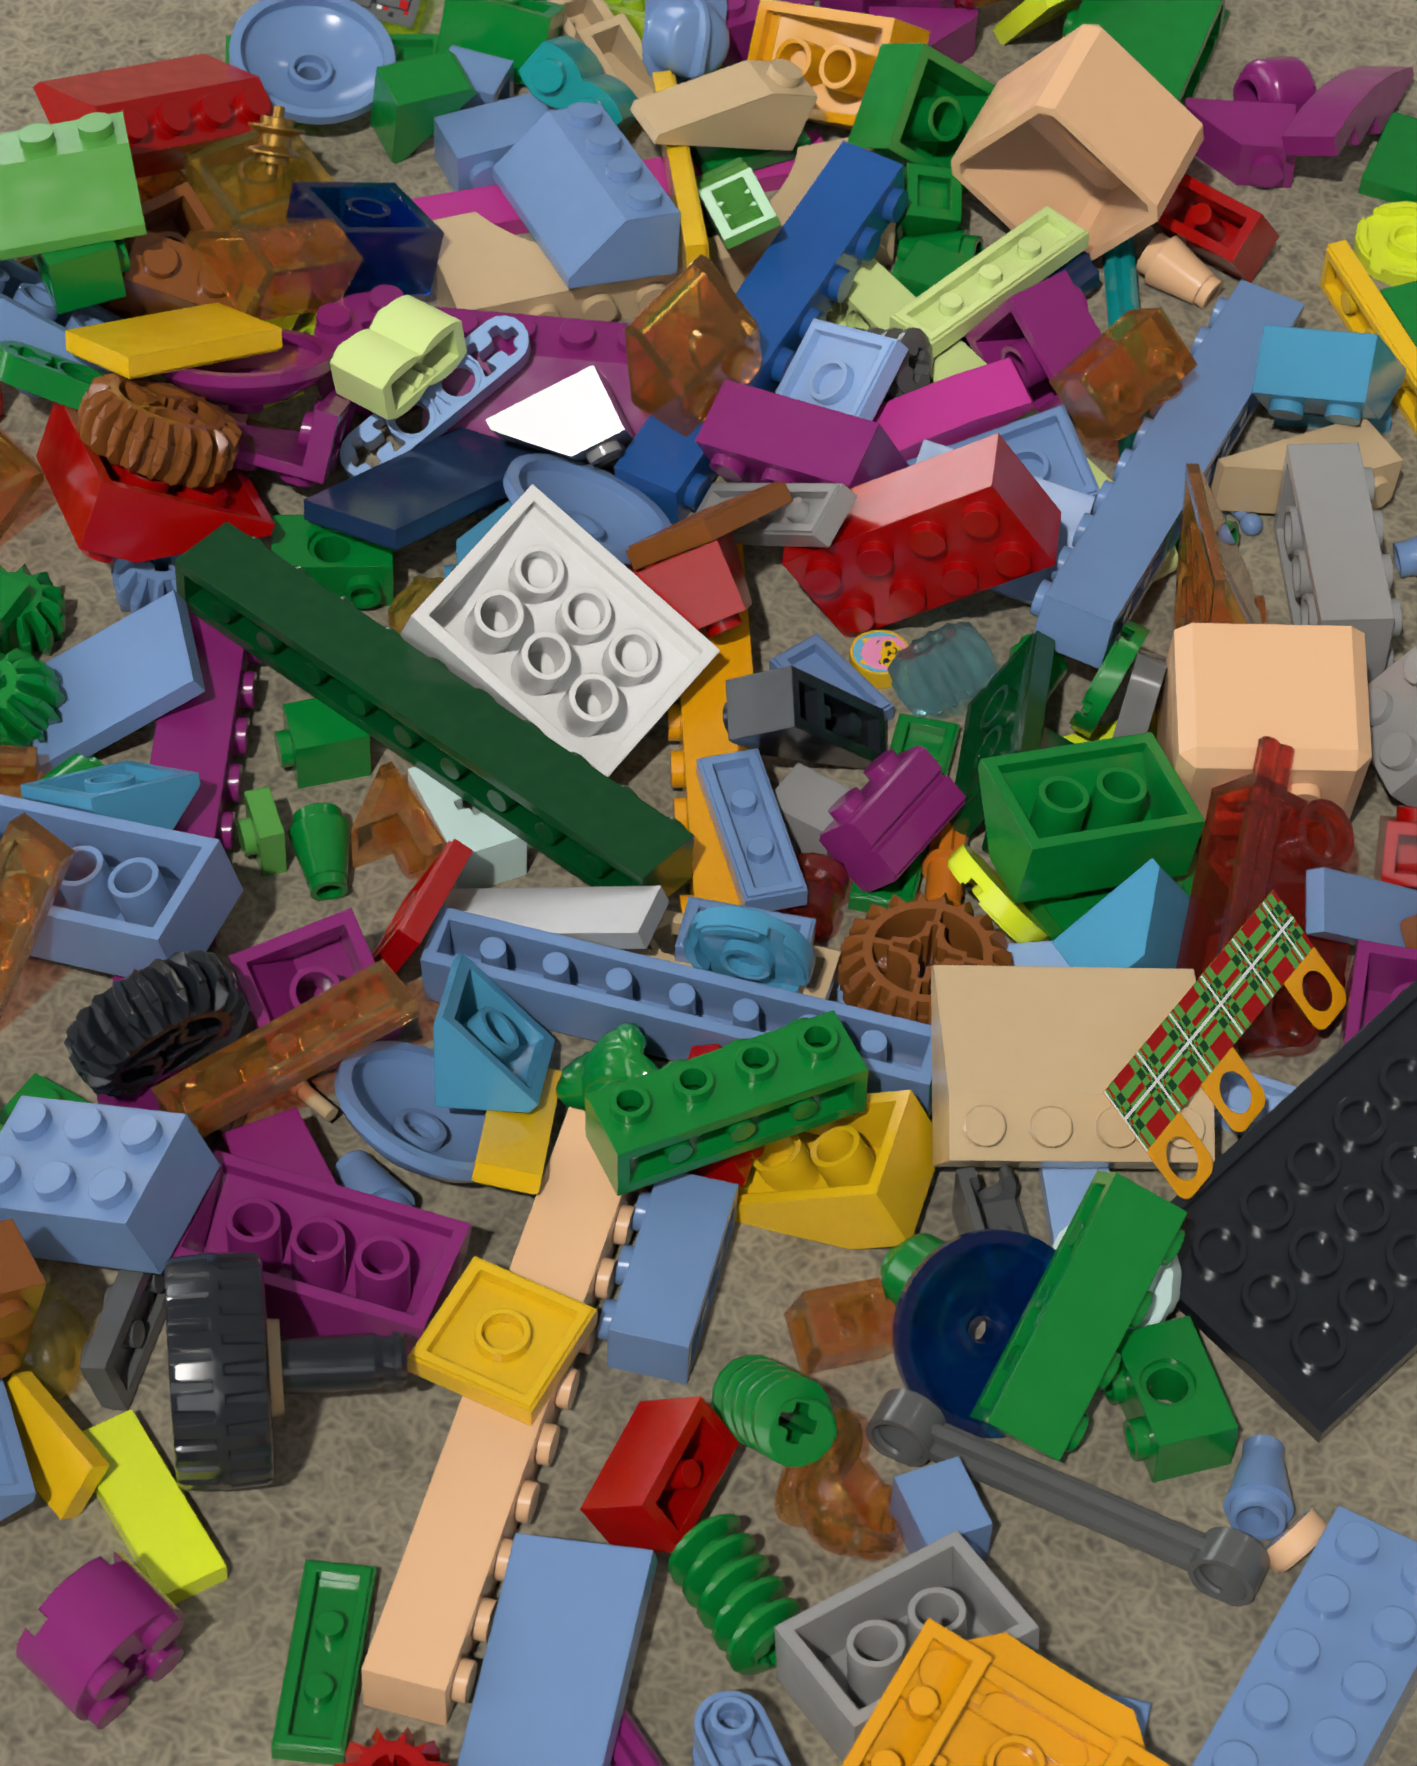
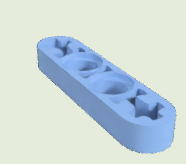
[340,315,531,478]

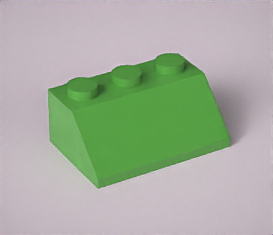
[0,111,147,261]

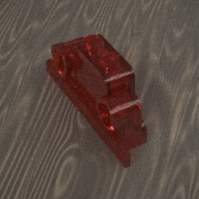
[1176,736,1354,1056]

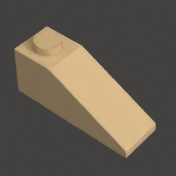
[630,59,818,151]
[1207,418,1403,514]

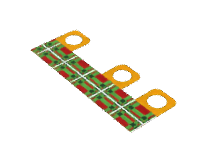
[1103,889,1346,1199]

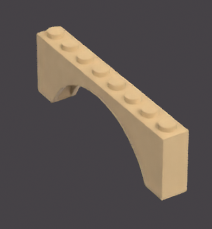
[421,137,896,322]

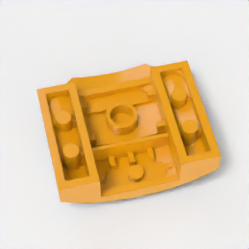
[841,1618,1171,1766]

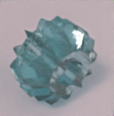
[887,622,997,716]

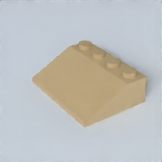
[931,965,1215,1169]

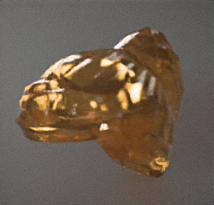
[774,1406,899,1561]

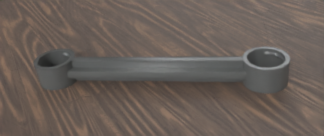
[865,1388,1270,1606]

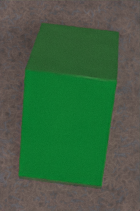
[370,51,477,164]

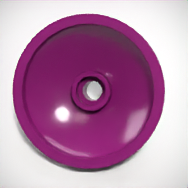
[161,329,334,414]

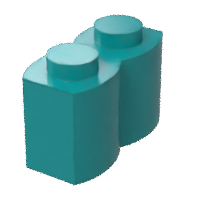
[519,35,638,135]

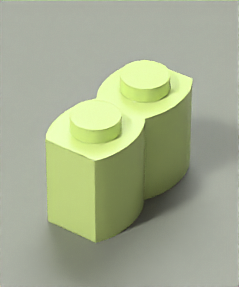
[330,295,467,420]

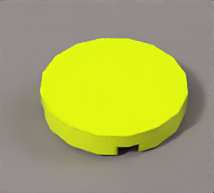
[1353,201,1417,287]
[947,844,1052,943]

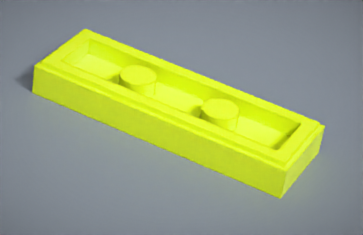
[82,1409,228,1604]

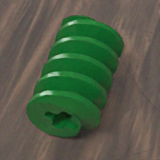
[711,1354,838,1467]
[668,1513,801,1675]

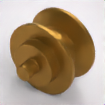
[245,105,305,176]

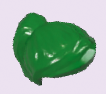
[556,1023,659,1111]

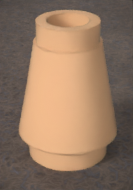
[1136,233,1223,310]

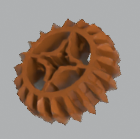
[75,373,242,488]
[837,890,1014,1025]

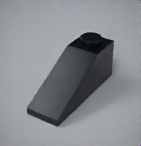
[723,665,886,769]

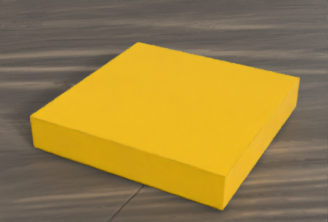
[407,1256,597,1426]

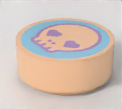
[1265,1508,1327,1574]

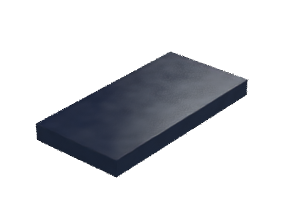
[304,427,548,550]

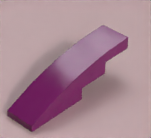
[1282,66,1414,156]

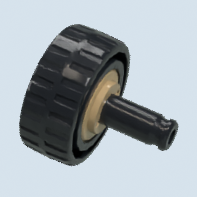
[165,1252,407,1491]

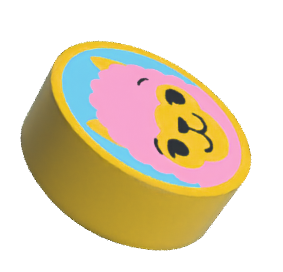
[849,630,911,689]

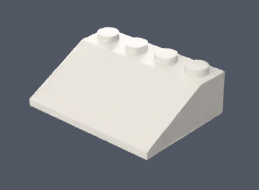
[400,484,720,777]

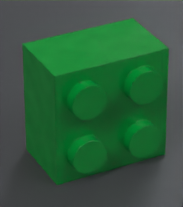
[848,43,996,194]

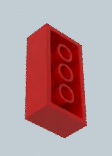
[782,433,1061,638]

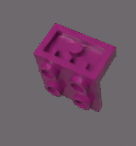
[232,387,357,487]

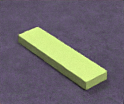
[889,206,1089,358]

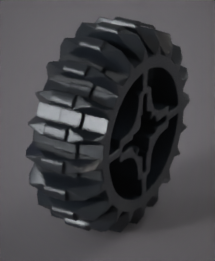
[64,950,245,1096]

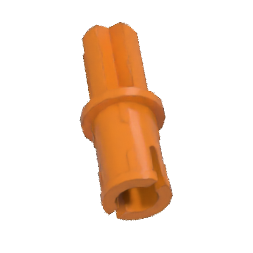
[922,822,968,907]

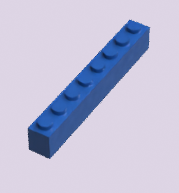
[614,141,908,524]

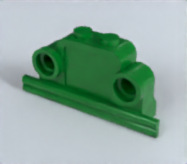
[1054,0,1230,105]

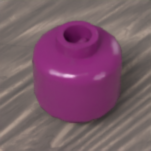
[1233,56,1316,115]

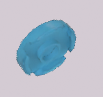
[683,906,816,993]

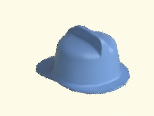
[642,0,729,85]

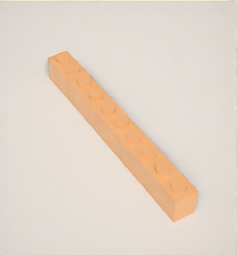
[361,1107,649,1726]

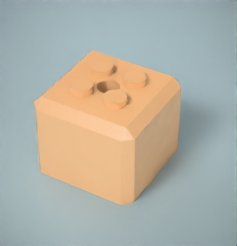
[951,24,1204,261]
[1156,623,1372,839]

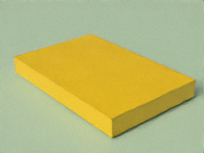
[65,302,282,379]

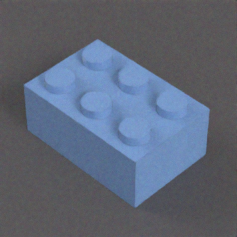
[0,1096,220,1274]

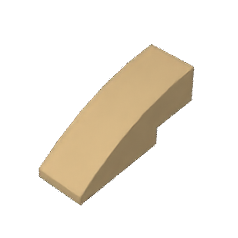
[546,0,654,99]

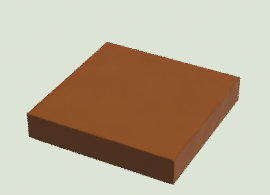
[626,480,793,570]

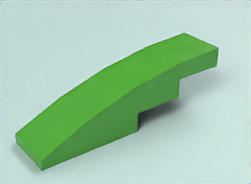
[695,157,781,250]

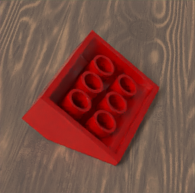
[36,402,275,563]

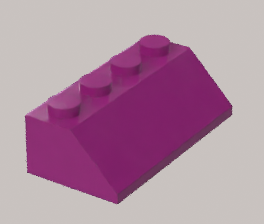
[421,307,667,449]
[164,1150,472,1378]

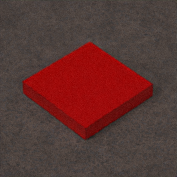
[372,838,473,986]

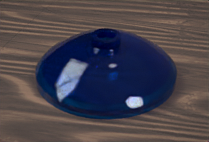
[892,1229,1056,1438]

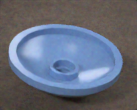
[229,0,395,125]
[503,453,672,568]
[334,1041,487,1183]

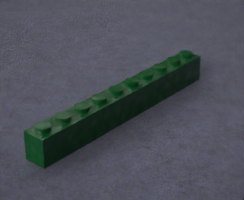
[174,522,694,898]

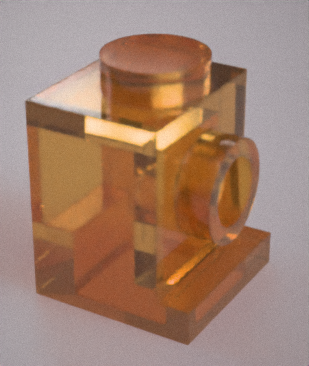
[784,1277,899,1376]

